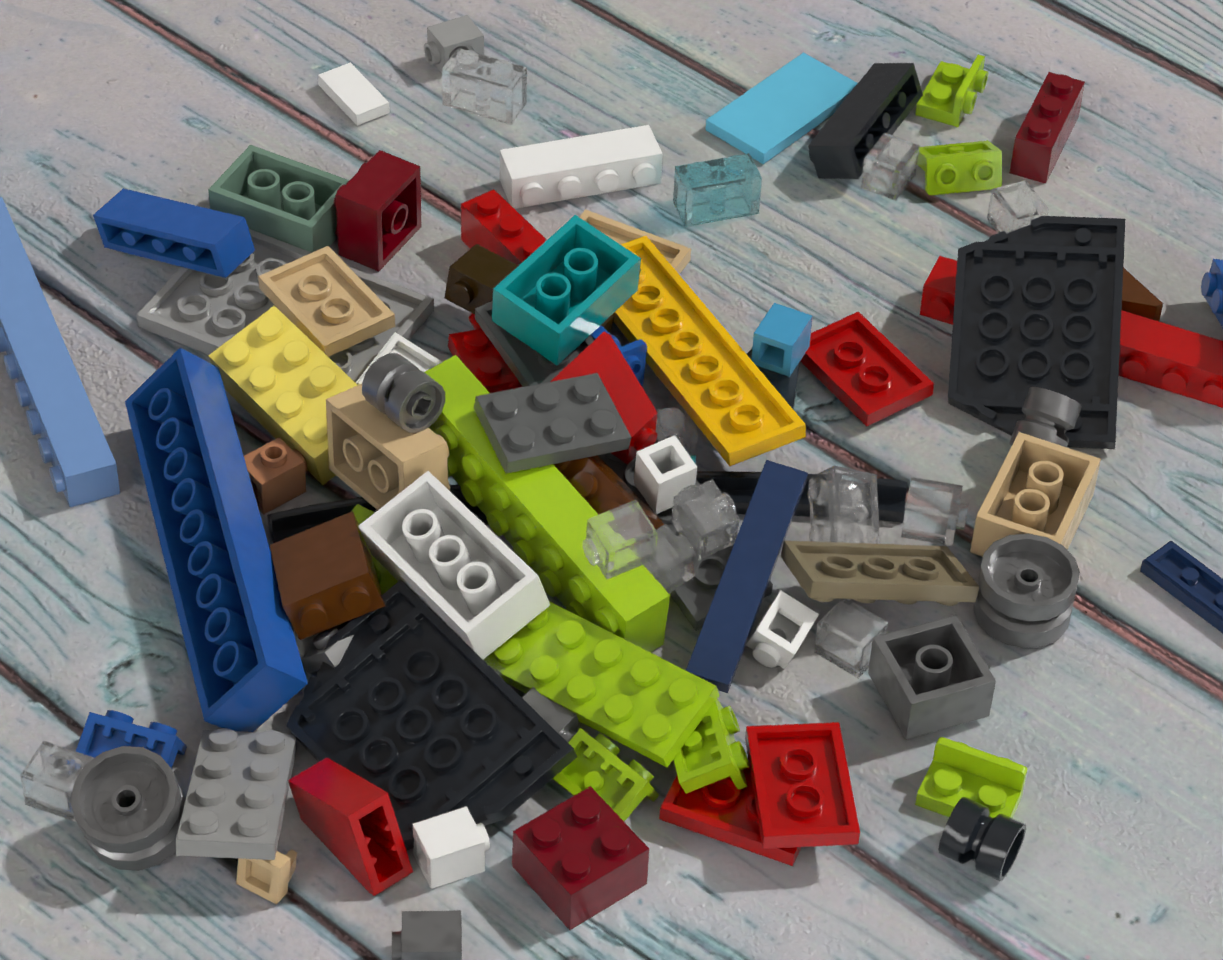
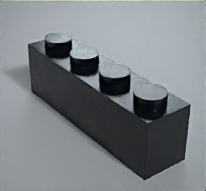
[808,63,923,179]

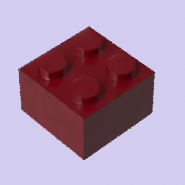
[334,150,422,272]
[512,786,649,930]

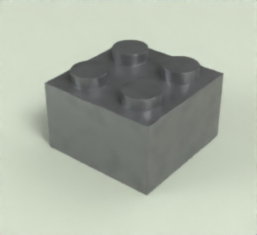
[868,615,996,740]

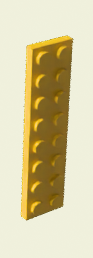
[612,236,806,466]

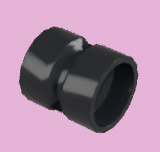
[938,797,1026,881]

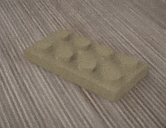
[781,540,979,606]

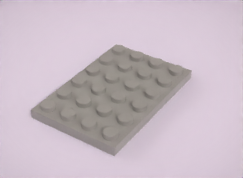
[137,229,434,383]

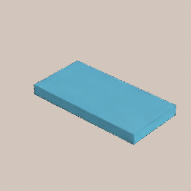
[706,52,858,164]

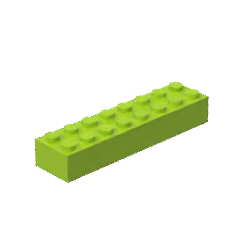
[424,355,670,652]

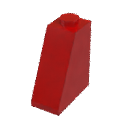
[550,331,658,465]
[288,757,413,896]

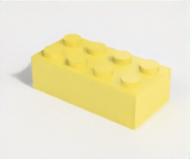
[208,306,357,485]

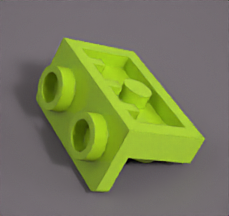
[915,54,989,127]
[914,140,1002,195]
[673,699,750,794]
[553,728,659,821]
[915,737,1028,818]

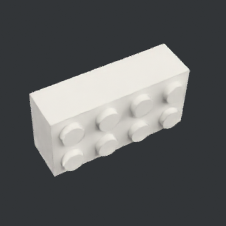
[358,471,550,660]

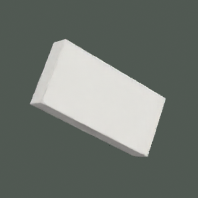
[318,62,390,126]

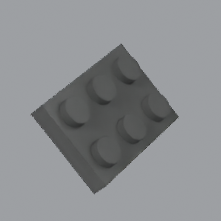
[474,373,632,474]

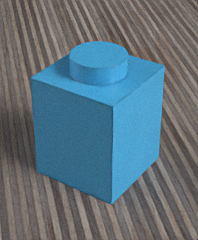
[752,303,813,377]

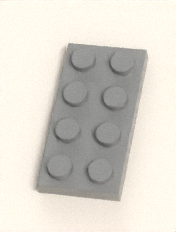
[176,728,297,860]

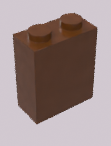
[270,511,385,640]

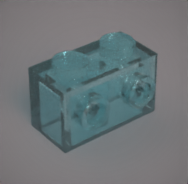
[673,153,762,227]

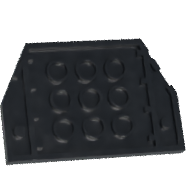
[948,216,1126,449]
[286,580,577,850]

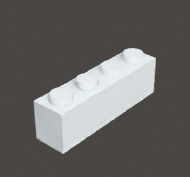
[500,125,663,209]

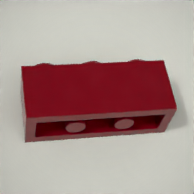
[1009,72,1085,184]

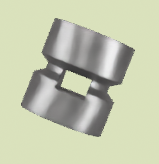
[362,353,445,433]
[1009,387,1082,447]

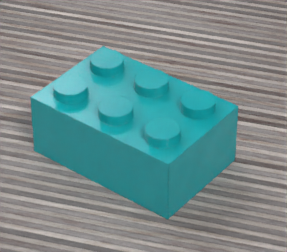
[492,215,641,366]

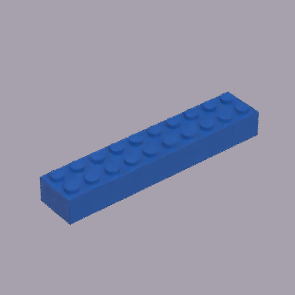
[125,348,308,732]

